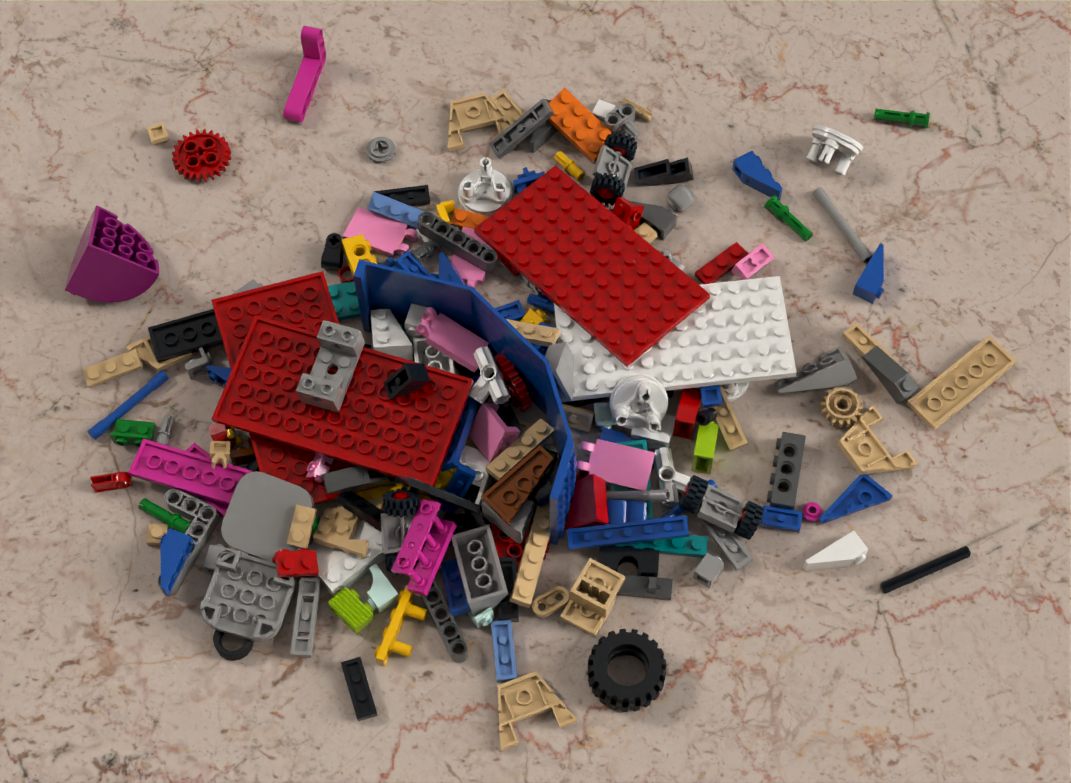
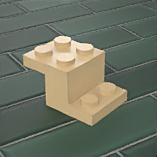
[560,558,626,638]

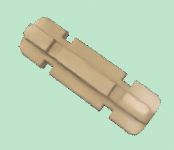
[621,98,653,122]

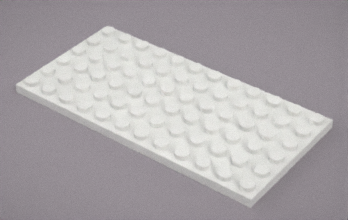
[554,276,797,401]

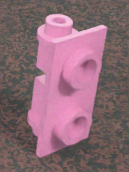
[306,453,334,483]

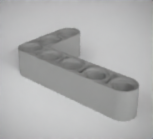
[157,489,219,596]

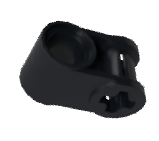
[321,233,344,270]

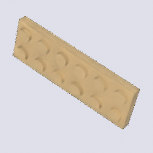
[907,335,1017,431]

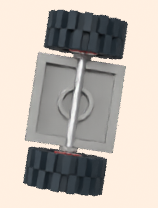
[590,131,637,206]
[678,475,764,540]
[381,489,423,575]

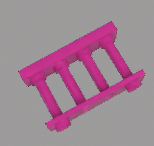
[391,499,457,596]

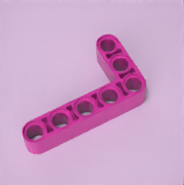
[283,26,326,123]

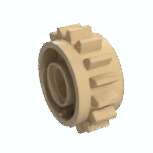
[820,387,863,428]

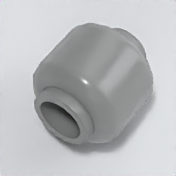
[667,185,695,212]

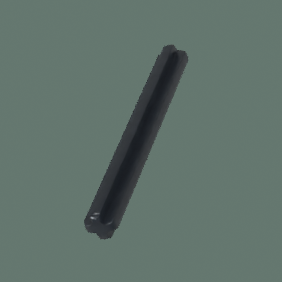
[880,546,971,594]

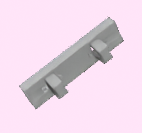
[290,577,321,658]

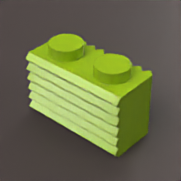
[328,586,374,635]

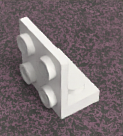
[630,414,676,450]

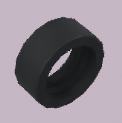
[213,630,254,661]

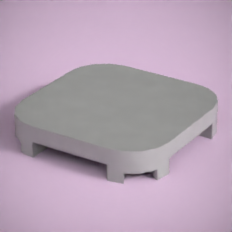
[221,471,315,562]
[200,550,295,642]

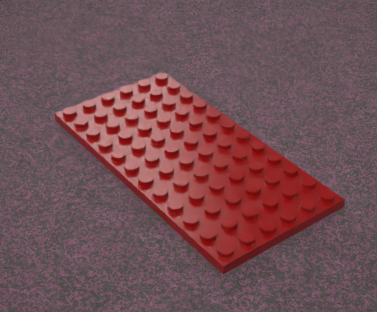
[474,165,710,367]
[211,271,384,505]
[211,315,474,487]

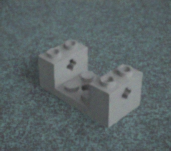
[296,320,365,413]

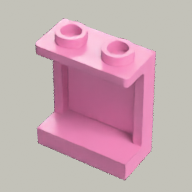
[468,403,520,463]

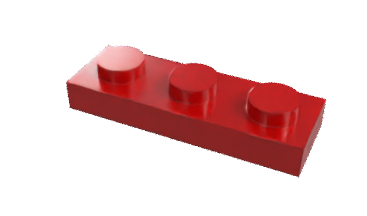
[695,242,749,284]

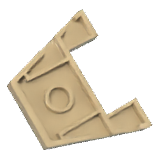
[448,93,510,152]
[837,405,918,475]
[313,497,384,559]
[498,671,577,751]

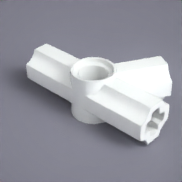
[469,346,511,405]
[654,447,691,508]

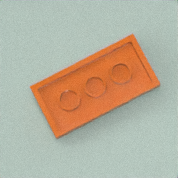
[548,87,611,162]

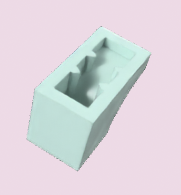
[367,563,398,614]

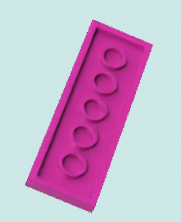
[128,439,253,505]

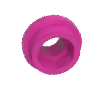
[802,502,822,522]

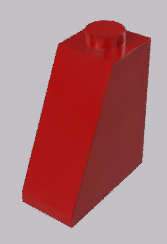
[673,388,701,440]
[565,474,609,531]

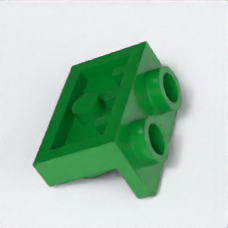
[110,419,156,447]

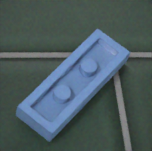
[367,192,424,229]
[491,620,517,682]

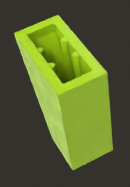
[691,421,719,474]

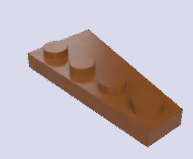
[481,445,554,526]

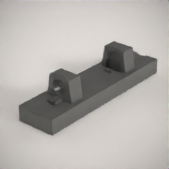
[489,99,555,159]
[617,574,673,601]

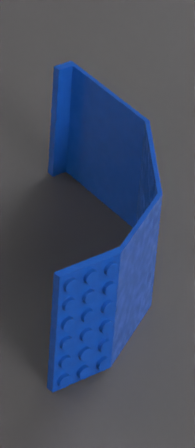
[353,259,577,545]

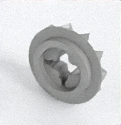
[366,137,395,163]

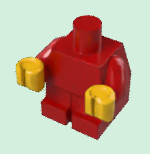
[209,423,243,448]

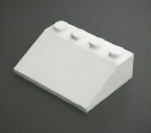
[307,520,385,597]

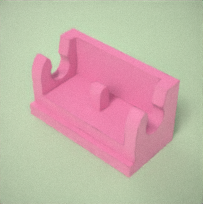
[731,243,775,280]

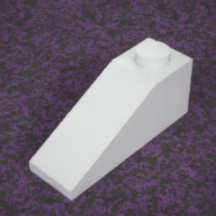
[803,531,868,571]

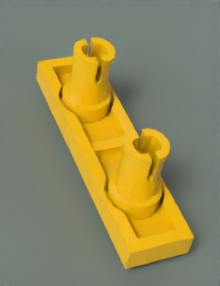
[374,585,428,667]

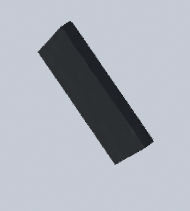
[148,309,223,362]
[393,476,480,513]

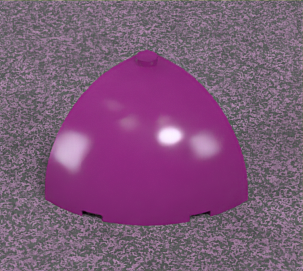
[65,205,159,303]

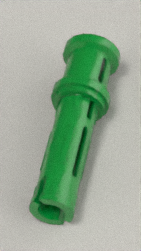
[874,108,930,129]
[764,195,813,242]
[138,498,192,534]

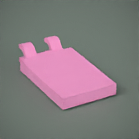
[343,207,418,257]
[451,227,492,289]
[415,307,489,372]
[576,439,655,491]

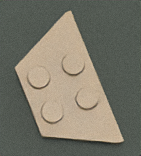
[126,336,193,372]

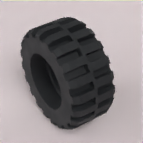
[587,629,667,712]

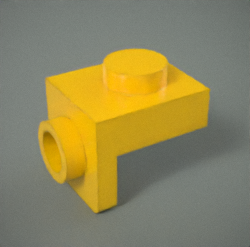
[436,200,455,224]
[520,308,550,325]

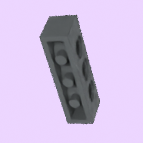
[766,432,806,510]

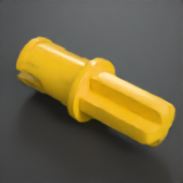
[554,151,585,181]

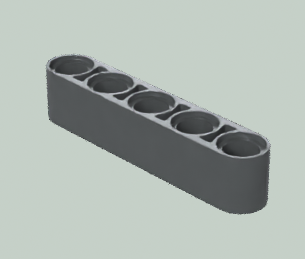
[418,212,497,272]
[420,580,468,663]

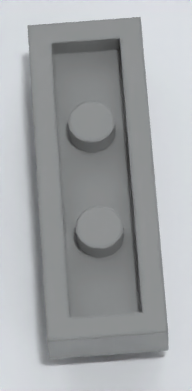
[702,520,753,571]

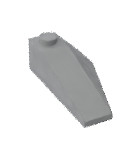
[774,347,857,393]

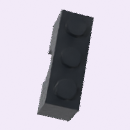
[598,545,660,577]

